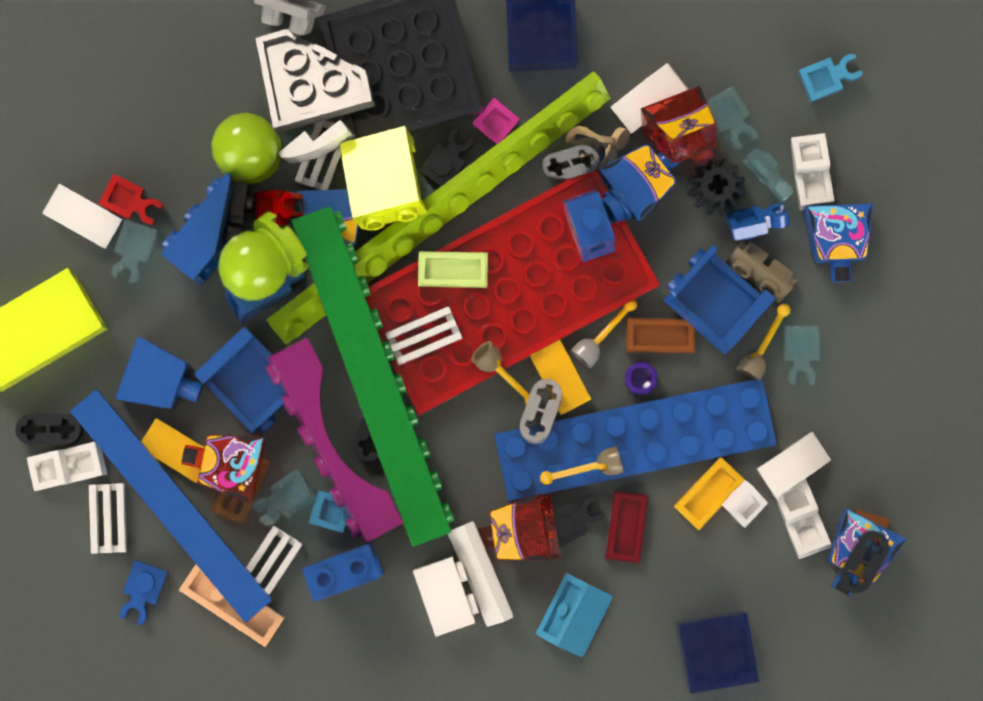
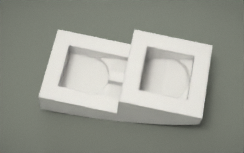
[611,63,689,134]
[278,120,355,164]
[790,133,835,210]
[42,184,123,249]
[756,432,831,498]
[27,442,107,491]
[776,478,831,559]

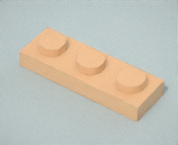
[179,564,285,647]

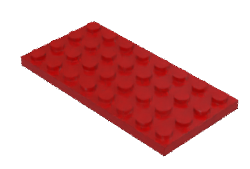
[365,169,660,416]

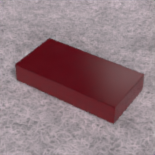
[605,491,649,564]

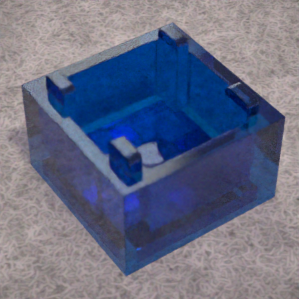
[506,0,578,72]
[675,610,759,694]

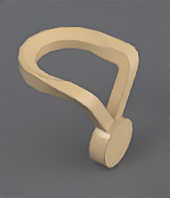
[566,126,630,170]

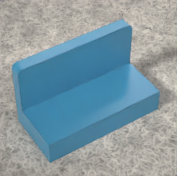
[536,573,613,657]

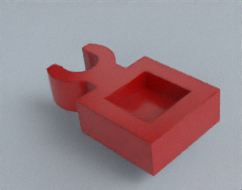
[98,174,165,226]
[255,189,303,226]

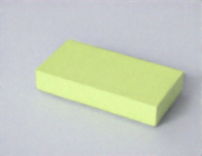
[418,251,488,288]

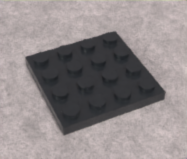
[319,0,484,140]

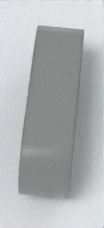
[520,379,562,444]

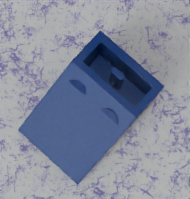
[161,173,235,286]

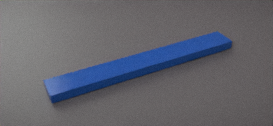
[70,389,273,623]

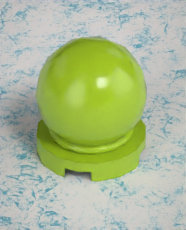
[211,112,283,186]
[218,212,309,301]

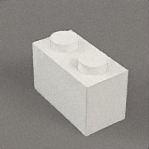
[413,556,479,637]

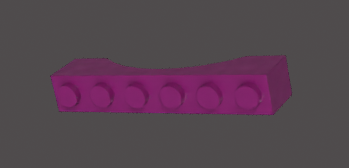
[265,338,403,543]

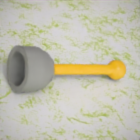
[570,300,637,369]

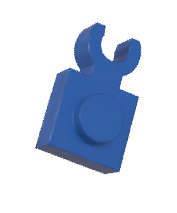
[726,203,790,241]
[120,560,169,625]

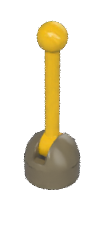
[736,303,791,381]
[471,341,530,404]
[540,446,624,485]

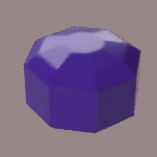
[625,362,658,395]

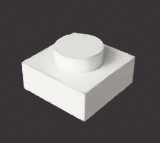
[722,480,768,528]

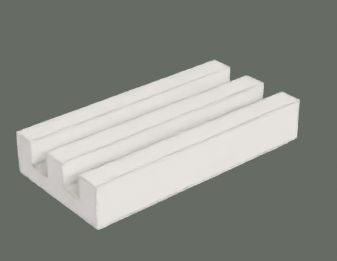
[295,120,342,190]
[385,306,462,365]
[89,483,127,554]
[246,525,303,595]

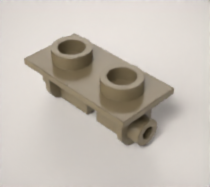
[725,240,798,303]

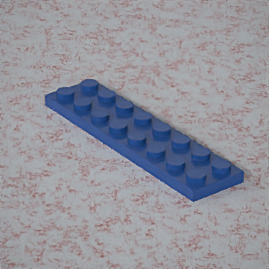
[494,378,777,501]

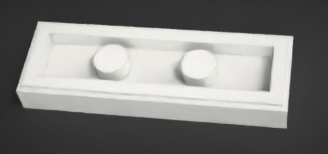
[448,521,513,627]

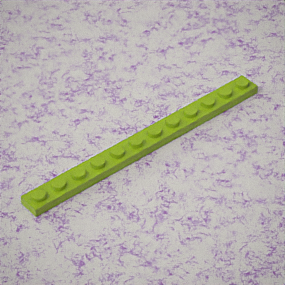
[266,71,611,345]

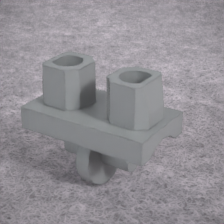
[254,0,325,35]

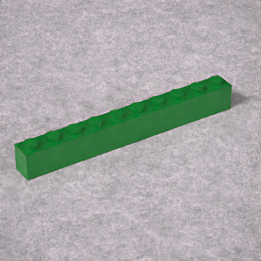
[291,206,454,547]

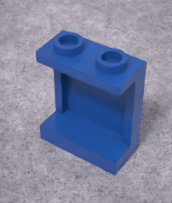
[663,244,776,355]
[194,327,285,435]
[302,542,384,601]

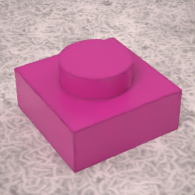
[472,98,520,145]

